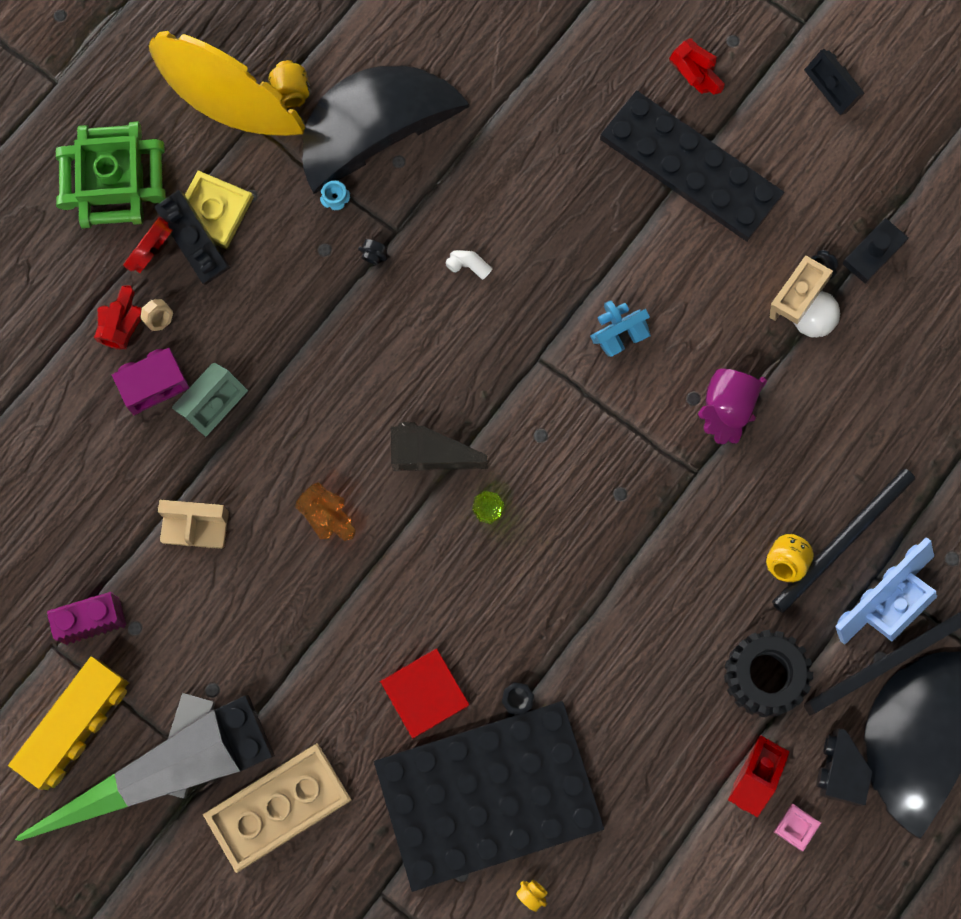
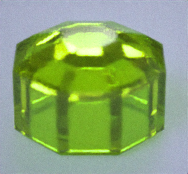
[472,491,504,524]

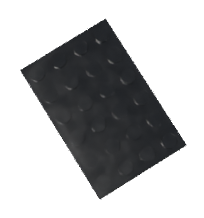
[374,701,605,892]

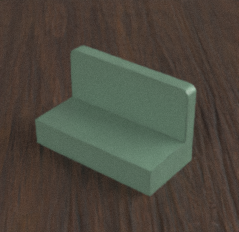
[172,363,248,437]

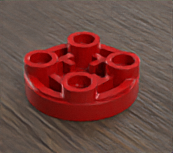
[123,217,173,273]

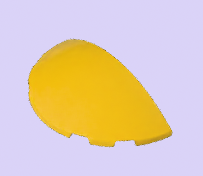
[149,31,305,136]

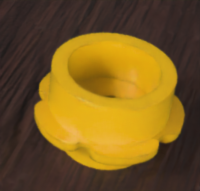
[516,880,547,912]

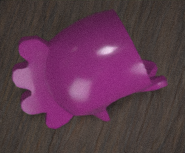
[698,369,767,444]

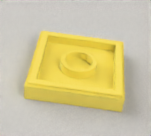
[185,170,254,249]

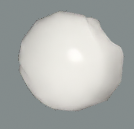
[793,291,841,337]

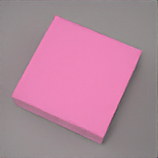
[773,804,821,851]

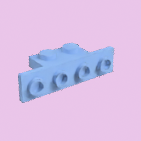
[835,538,937,644]

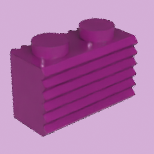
[47,592,126,646]

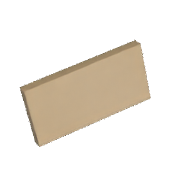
[203,743,352,873]

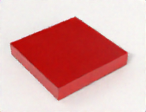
[380,648,470,739]

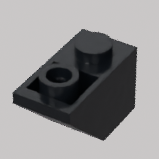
[816,729,872,806]

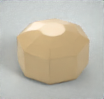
[140,299,173,331]

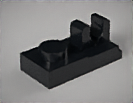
[804,49,865,115]

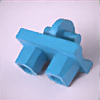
[590,301,651,357]

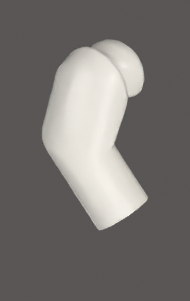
[446,250,493,280]

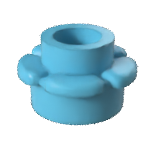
[320,181,350,210]

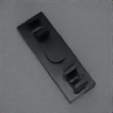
[154,190,231,285]

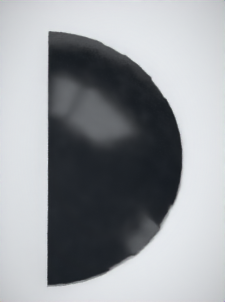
[302,66,469,194]
[863,651,961,839]

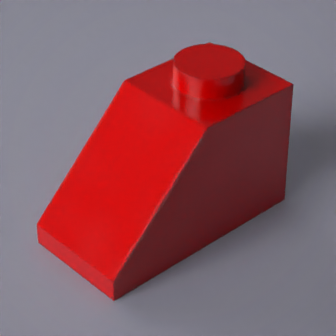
[728,735,790,817]

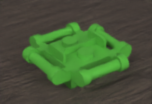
[56,121,166,229]

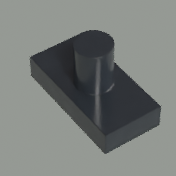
[843,218,909,284]

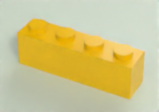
[8,656,129,790]

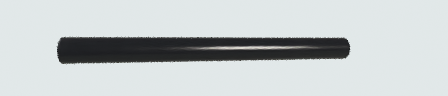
[772,468,915,613]

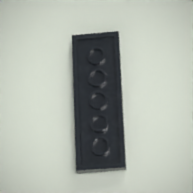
[600,90,784,242]

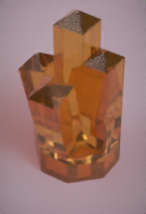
[295,482,356,541]

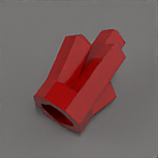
[669,38,725,95]
[94,285,142,350]

